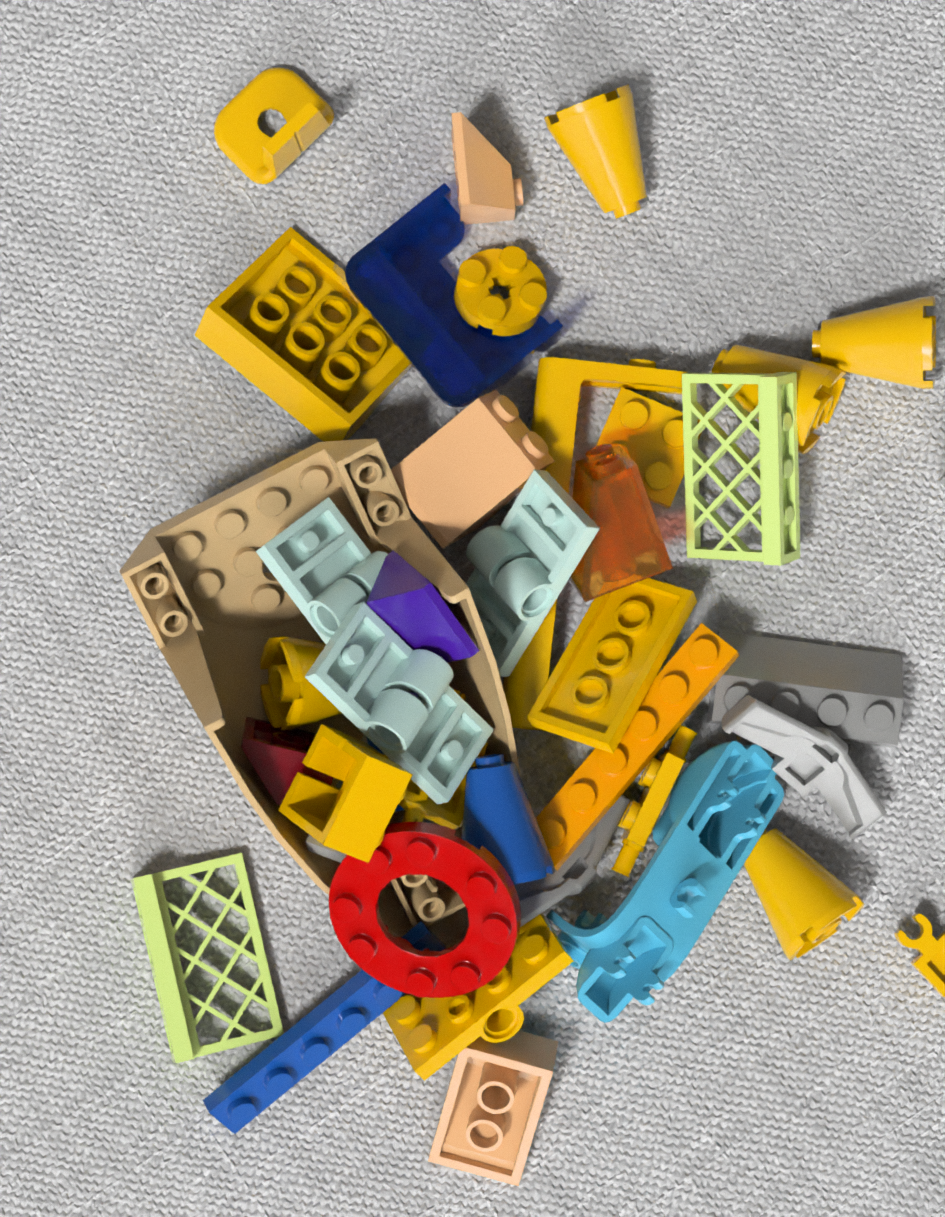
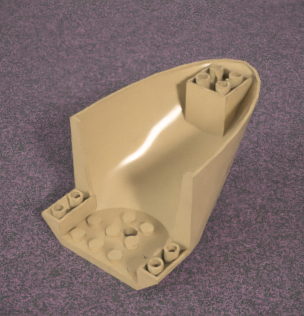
[119,438,521,948]

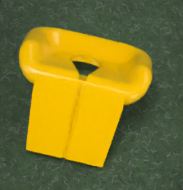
[214,67,334,184]

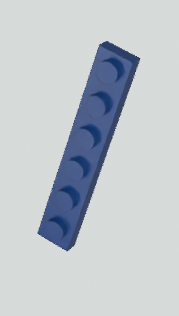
[203,921,447,1134]

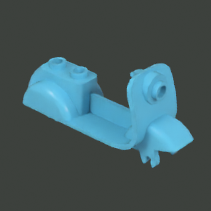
[546,741,784,1023]

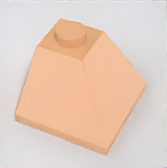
[451,112,523,225]

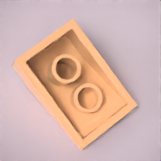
[428,1030,558,1186]

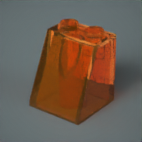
[569,444,673,602]

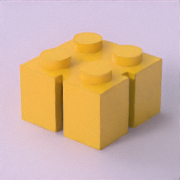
[278,724,413,863]

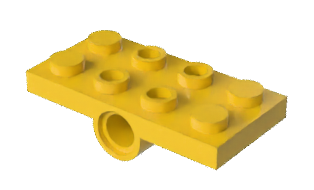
[383,913,574,1081]

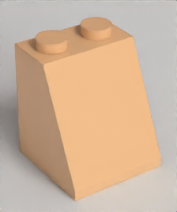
[391,390,555,549]

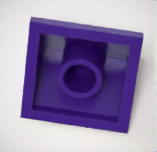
[366,550,479,663]

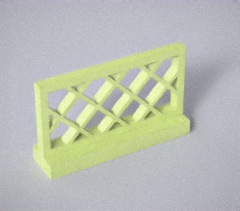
[682,372,801,566]
[131,853,284,1063]

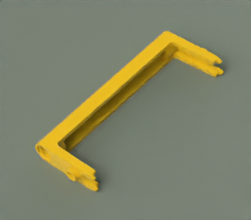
[502,357,687,732]

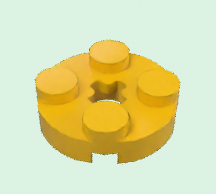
[454,246,547,336]

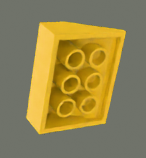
[195,227,431,442]

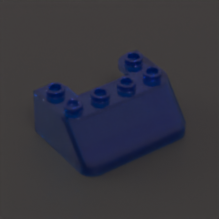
[345,183,563,407]

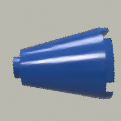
[461,754,555,884]

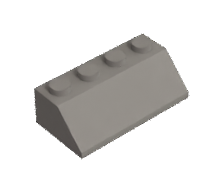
[707,631,904,747]

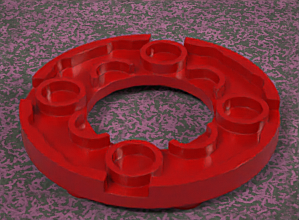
[329,822,521,998]

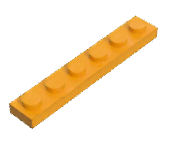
[536,623,740,871]

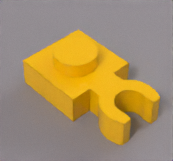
[894,913,945,998]

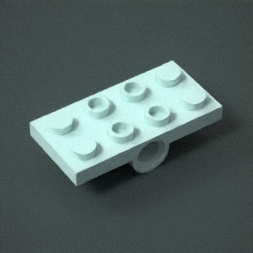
[466,469,600,677]
[256,497,388,644]
[305,602,494,805]

